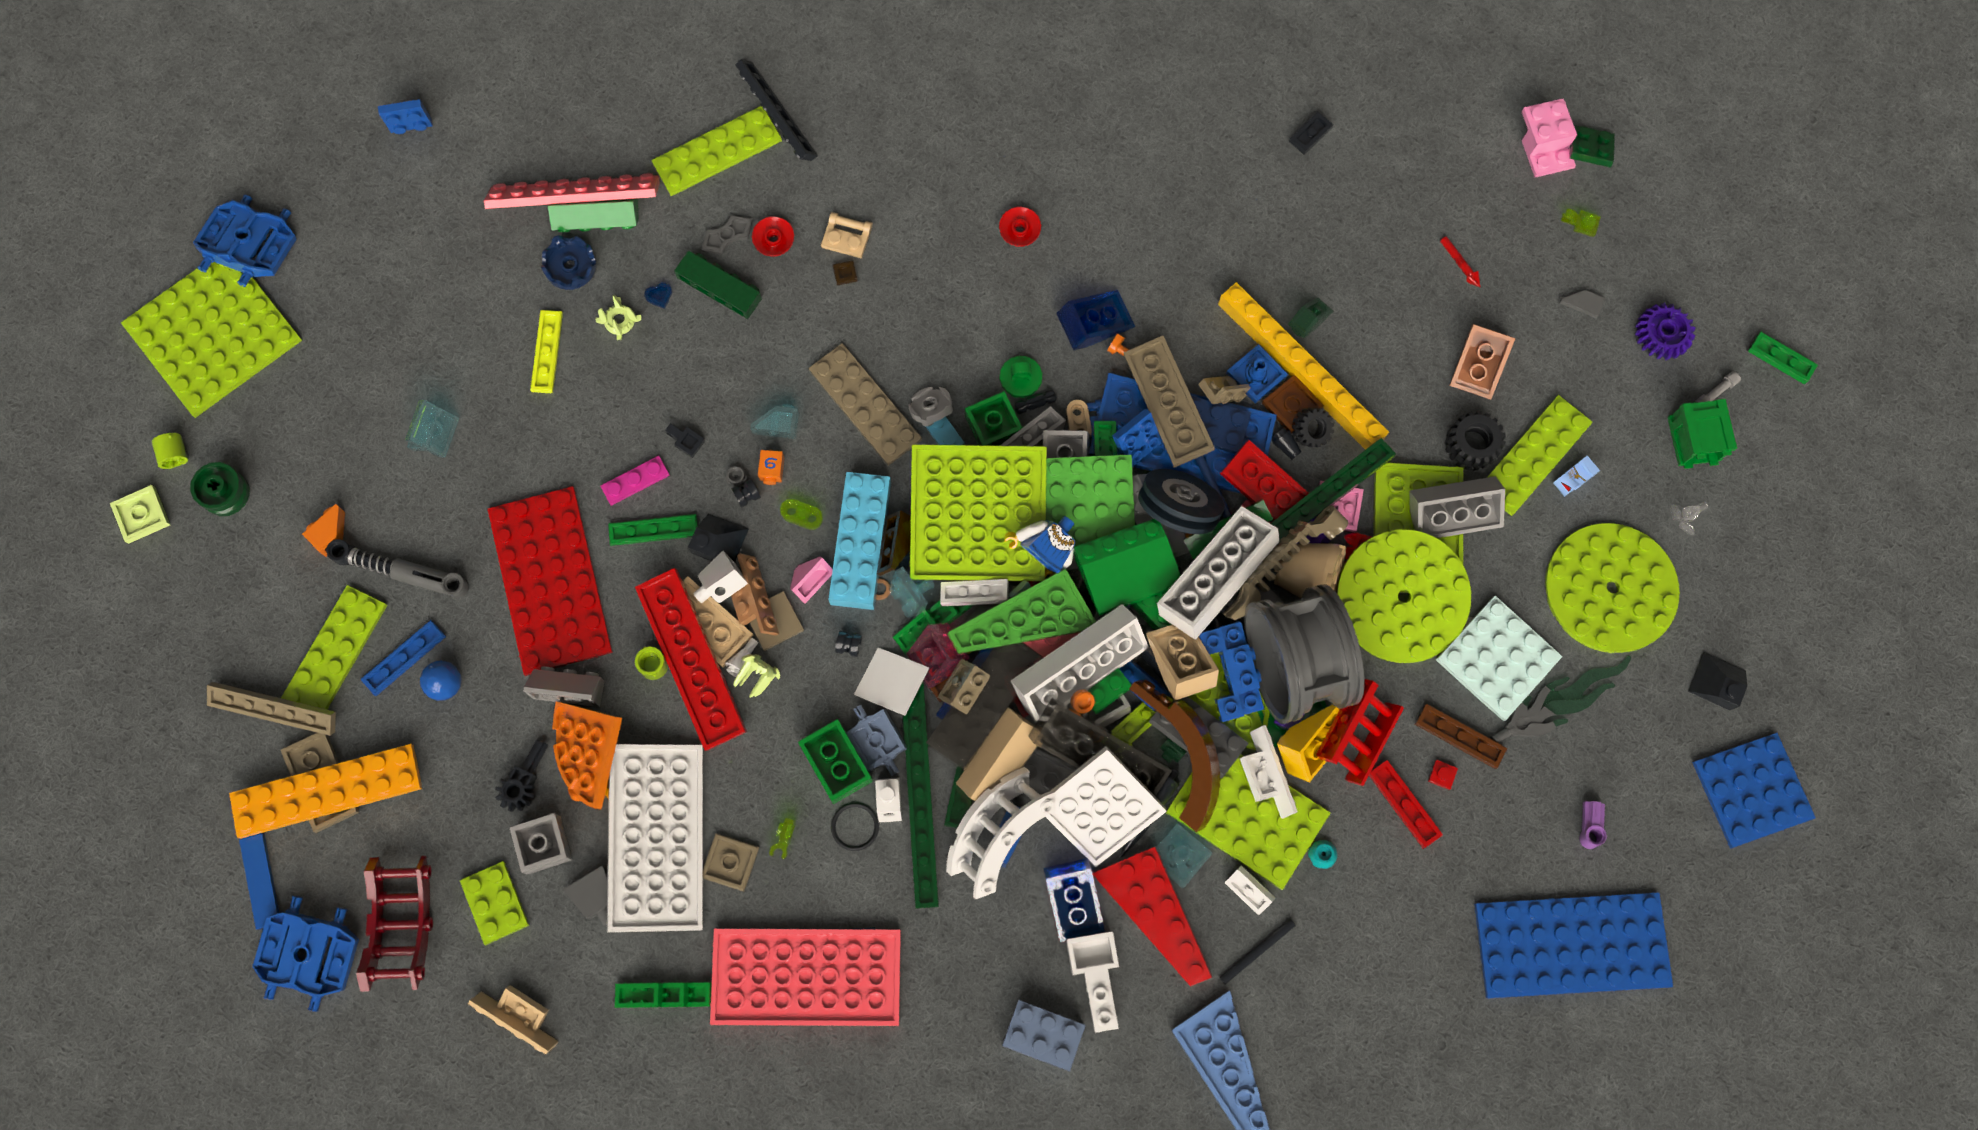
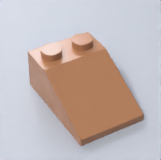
[1450,323,1515,400]

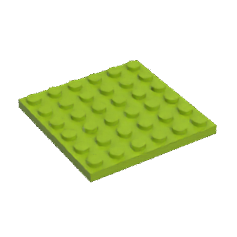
[121,262,302,418]
[910,445,1047,581]

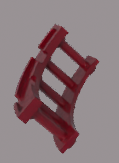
[356,856,433,992]

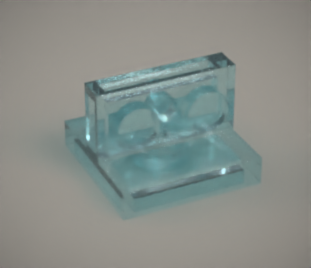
[405,400,459,458]

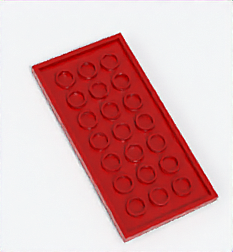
[487,486,613,676]

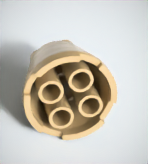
[1274,543,1346,598]

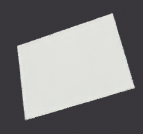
[854,647,929,716]

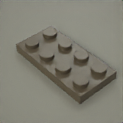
[281,733,359,833]

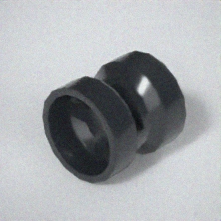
[731,479,761,508]
[835,631,862,657]

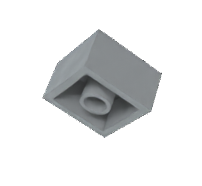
[510,813,572,874]

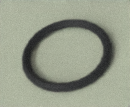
[831,803,879,851]

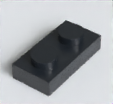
[1289,112,1333,155]

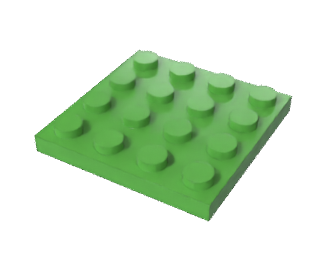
[1046,455,1135,547]

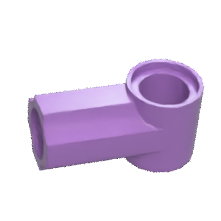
[1579,801,1607,849]

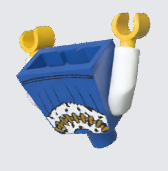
[1004,516,1075,577]

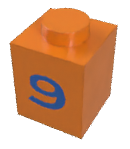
[758,450,784,485]

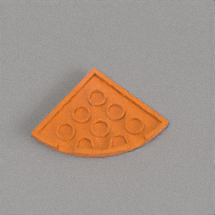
[553,701,622,809]

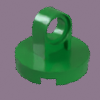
[1000,356,1042,398]

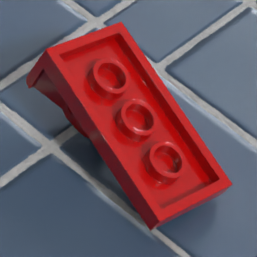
[1219,440,1309,521]

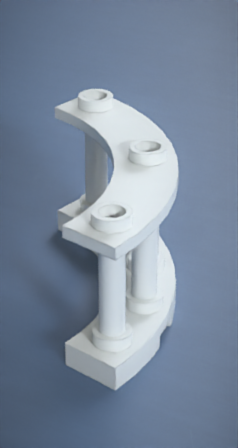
[946,767,1056,899]

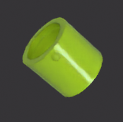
[152,433,188,469]
[635,646,668,680]

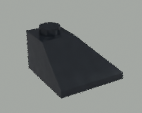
[688,514,749,562]
[1688,652,1748,710]

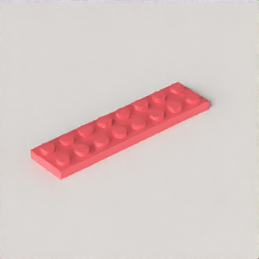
[484,173,660,209]

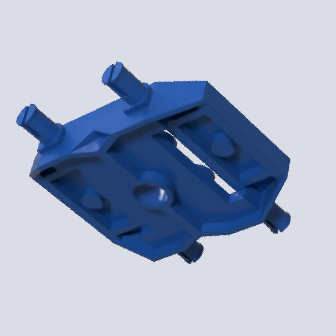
[193,194,296,287]
[252,896,359,1012]

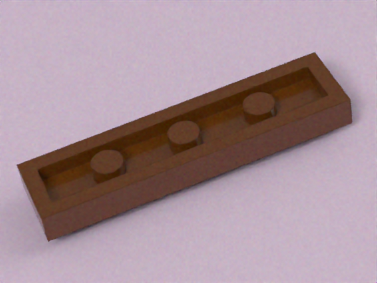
[1414,704,1508,769]

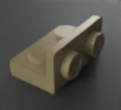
[1198,376,1251,404]
[938,658,990,714]

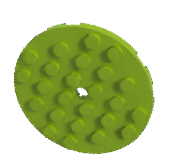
[1545,523,1680,653]
[1337,529,1471,663]

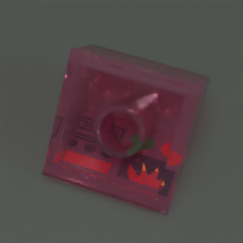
[907,623,970,688]

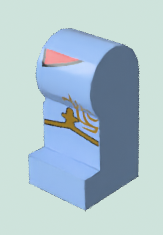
[1553,456,1600,497]

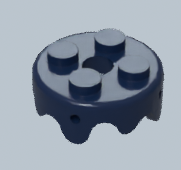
[541,235,596,290]

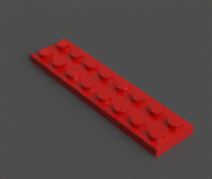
[635,568,747,751]

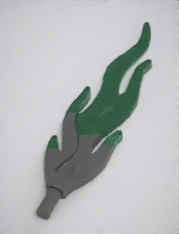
[1491,656,1631,743]

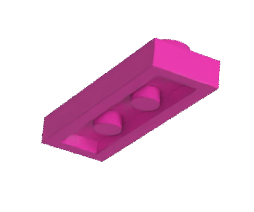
[601,456,670,506]

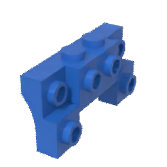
[1198,621,1264,722]

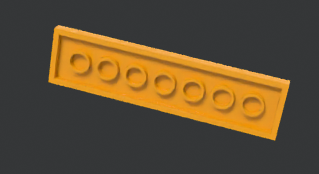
[229,744,422,839]

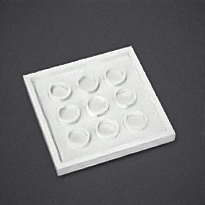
[1045,746,1166,867]

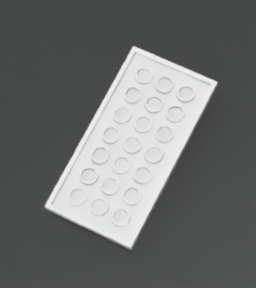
[607,744,702,933]

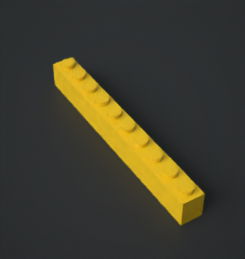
[1218,282,1389,450]

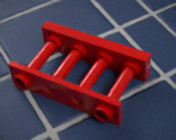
[1315,679,1404,786]

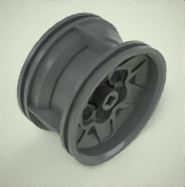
[1244,584,1364,724]

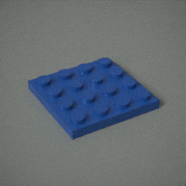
[1692,733,1816,848]

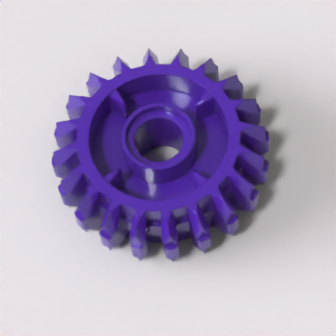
[1635,302,1696,361]

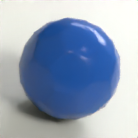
[420,661,462,701]

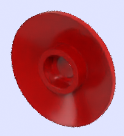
[999,207,1041,247]
[752,217,794,257]

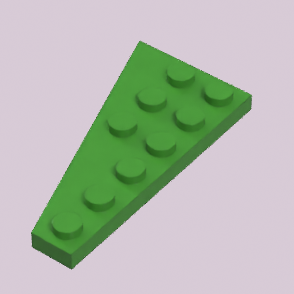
[947,569,1096,654]

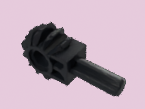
[495,740,548,812]

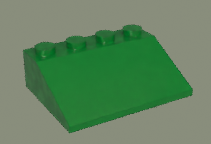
[1074,519,1181,616]

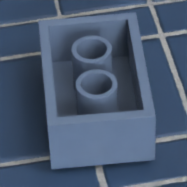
[1002,1000,1085,1071]

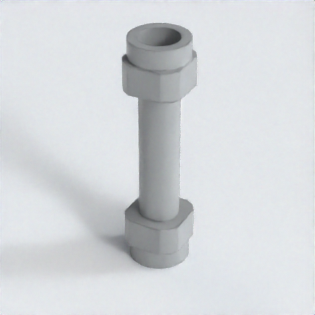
[1694,371,1741,403]

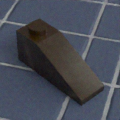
[877,510,911,576]

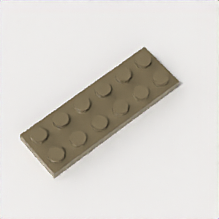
[1124,336,1215,467]
[808,343,922,466]

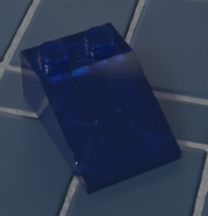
[1056,290,1135,351]
[1043,858,1105,942]

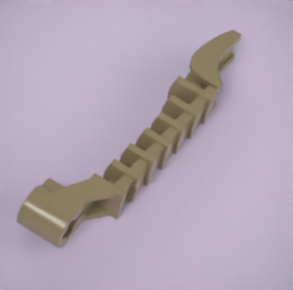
[1222,505,1348,620]

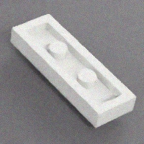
[940,579,1009,606]

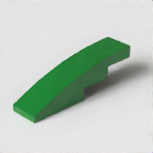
[1094,421,1117,456]
[893,600,973,655]
[615,982,712,1008]

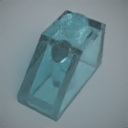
[750,404,799,439]

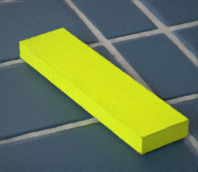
[530,310,563,393]

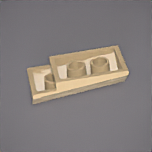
[956,707,1046,801]

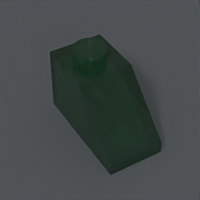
[1288,298,1334,338]

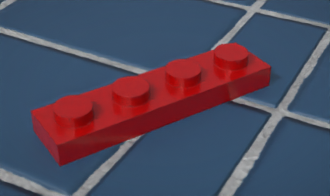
[1369,760,1443,849]

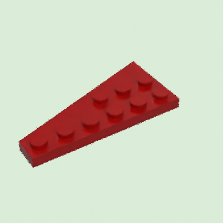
[1092,846,1212,986]

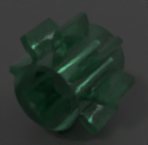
[1160,738,1186,763]

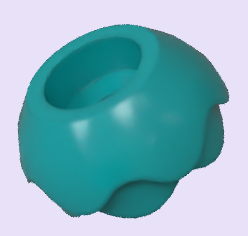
[1308,840,1338,869]

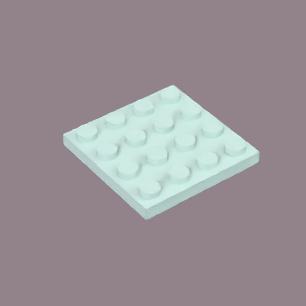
[1436,596,1563,721]

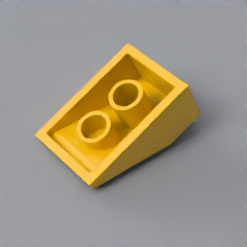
[1277,704,1339,782]

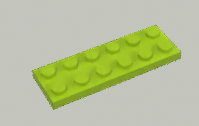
[651,106,782,196]
[1487,395,1593,516]
[281,585,387,709]

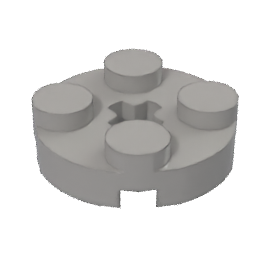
[908,387,953,426]

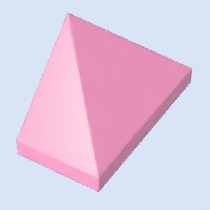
[790,557,833,603]

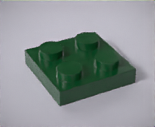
[1570,125,1615,168]

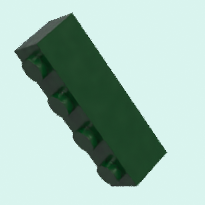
[674,250,762,319]

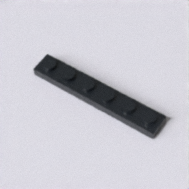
[735,59,818,161]

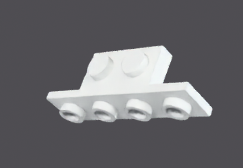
[1240,725,1298,819]

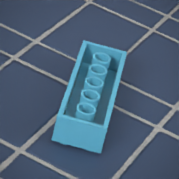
[828,472,891,610]

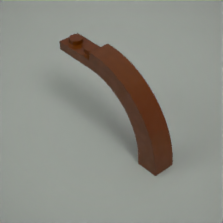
[1130,680,1220,832]

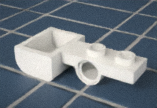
[1066,931,1119,1033]

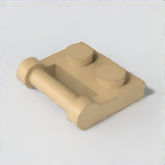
[821,212,873,258]

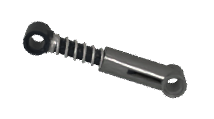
[326,539,469,599]

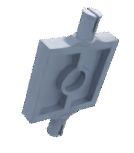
[846,705,907,776]

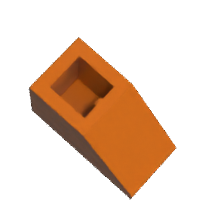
[302,504,345,557]

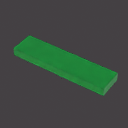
[608,514,698,546]

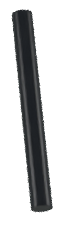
[1219,919,1296,985]

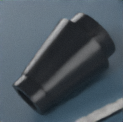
[1272,427,1302,460]

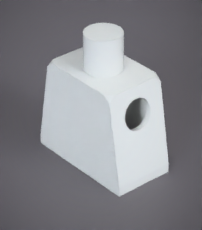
[693,551,748,603]
[875,778,902,822]

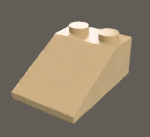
[1147,625,1219,700]

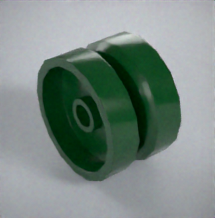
[190,462,250,516]

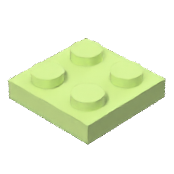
[110,485,170,544]

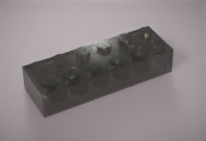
[926,643,1043,771]
[1028,697,1172,797]

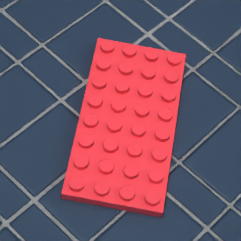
[710,929,901,1026]

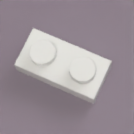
[1225,866,1275,915]

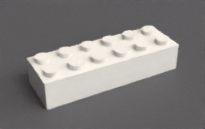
[1157,506,1279,640]
[1011,604,1149,724]

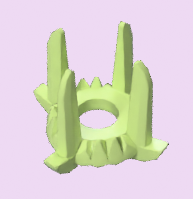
[596,295,641,340]
[734,654,780,698]

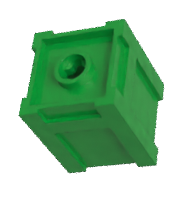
[1667,399,1737,469]

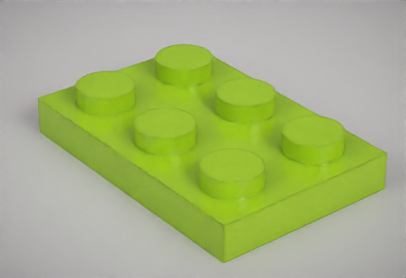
[460,861,530,945]

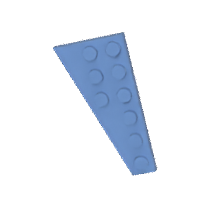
[1171,991,1269,1130]

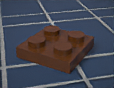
[1262,375,1324,433]

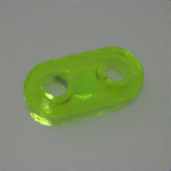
[780,499,823,530]

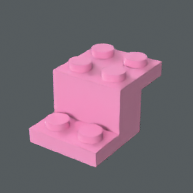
[1522,98,1577,177]

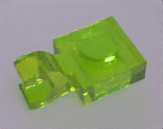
[1561,209,1601,237]
[769,818,796,860]

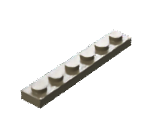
[207,682,336,736]

